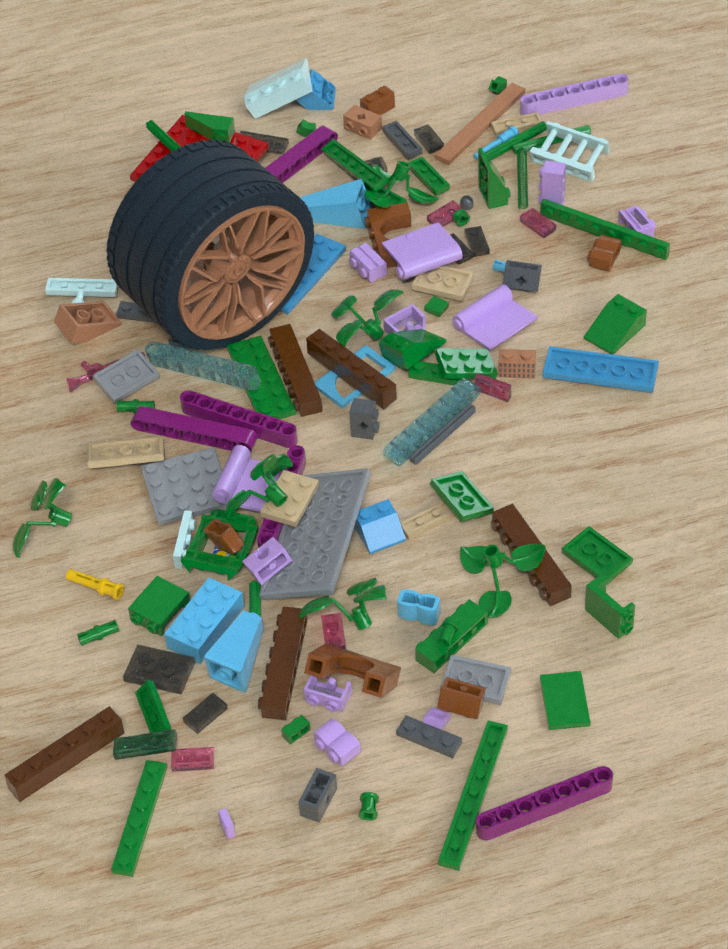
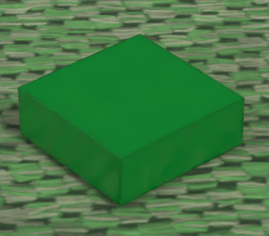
[424,296,449,317]

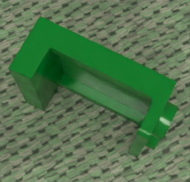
[585,575,635,639]
[128,576,190,636]

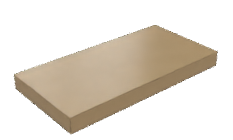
[87,436,164,469]

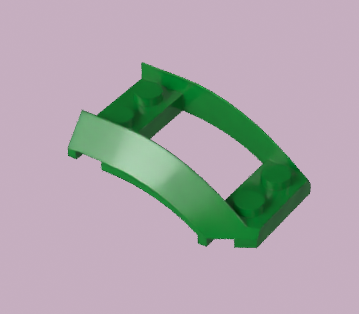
[181,509,258,581]

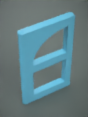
[314,345,396,409]

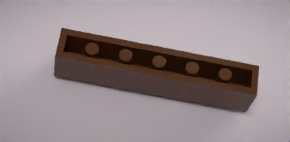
[267,324,322,417]
[306,329,397,409]
[491,503,572,606]
[258,606,308,721]
[4,706,124,802]

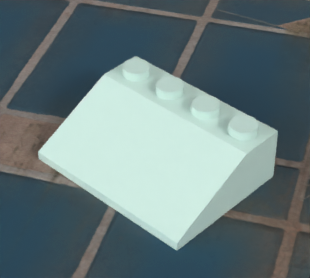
[244,58,313,119]

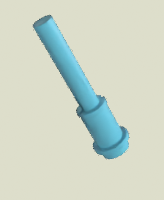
[473,126,519,160]

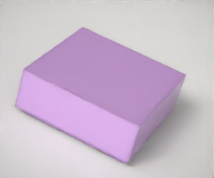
[423,707,451,730]
[218,808,235,839]

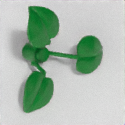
[364,161,439,208]
[331,289,403,347]
[226,454,293,520]
[13,478,72,558]
[460,544,546,618]
[299,577,387,630]

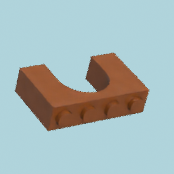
[364,203,411,268]
[304,643,401,698]

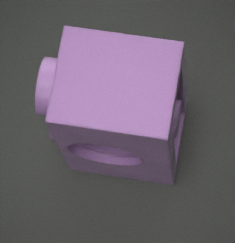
[242,537,292,585]

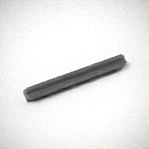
[409,403,476,465]

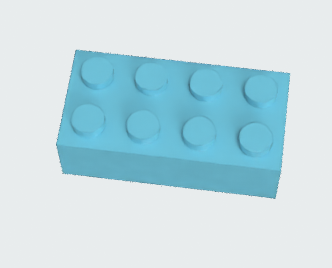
[164,577,244,664]

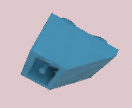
[296,69,336,110]

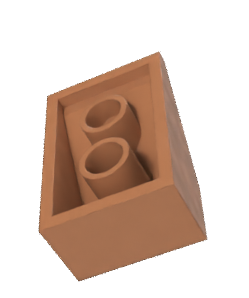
[54,301,122,344]

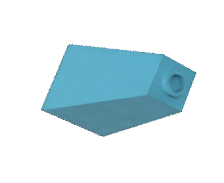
[301,179,372,228]
[204,610,264,693]

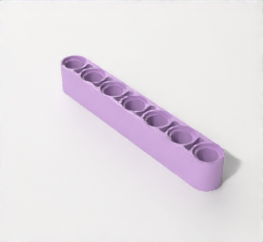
[520,74,629,115]

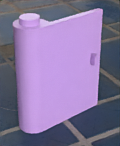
[382,222,462,280]
[452,284,538,351]
[212,445,280,512]

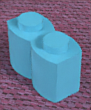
[397,589,440,625]

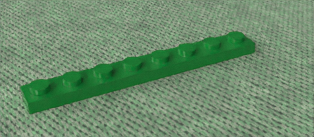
[540,199,670,260]
[438,720,508,871]

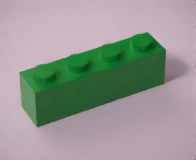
[415,599,488,674]

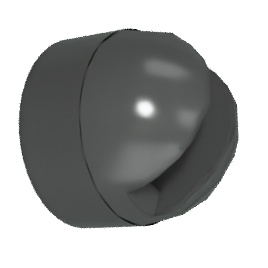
[460,195,474,211]

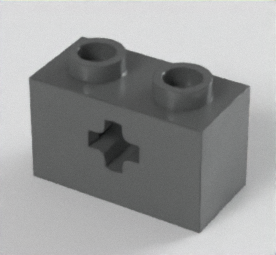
[503,260,542,292]
[349,398,380,440]
[298,768,337,823]

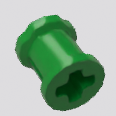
[359,792,379,821]

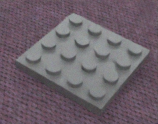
[141,447,227,526]

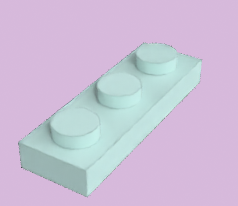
[173,511,196,569]

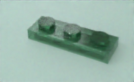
[113,729,177,760]

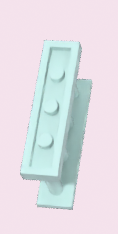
[530,121,610,182]

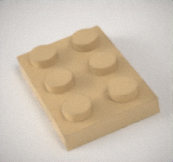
[412,266,474,301]
[260,470,319,527]

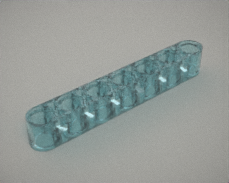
[145,342,261,390]
[383,378,481,466]

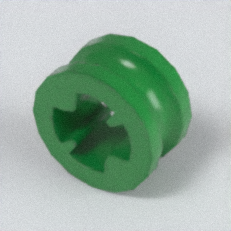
[452,209,470,227]

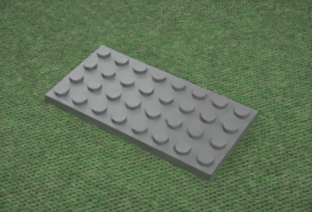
[259,468,371,600]

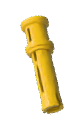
[66,568,124,600]

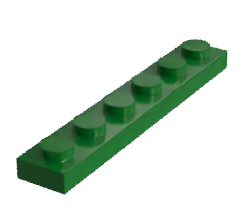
[321,139,388,193]
[111,760,168,877]

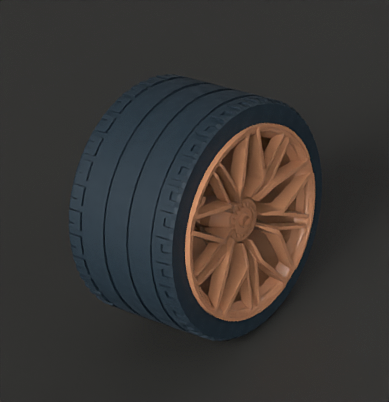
[106,140,314,350]

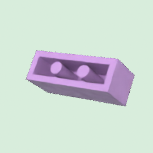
[538,160,566,205]

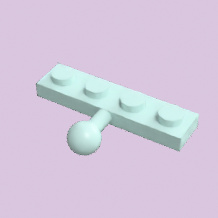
[45,278,118,304]

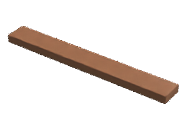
[435,83,525,165]

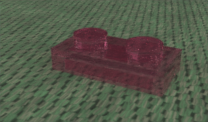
[427,200,464,227]
[520,208,557,238]
[475,373,511,402]
[321,613,346,649]
[171,747,214,772]

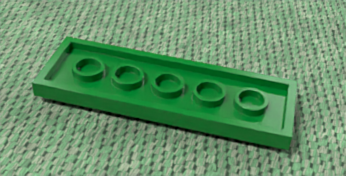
[227,335,296,419]

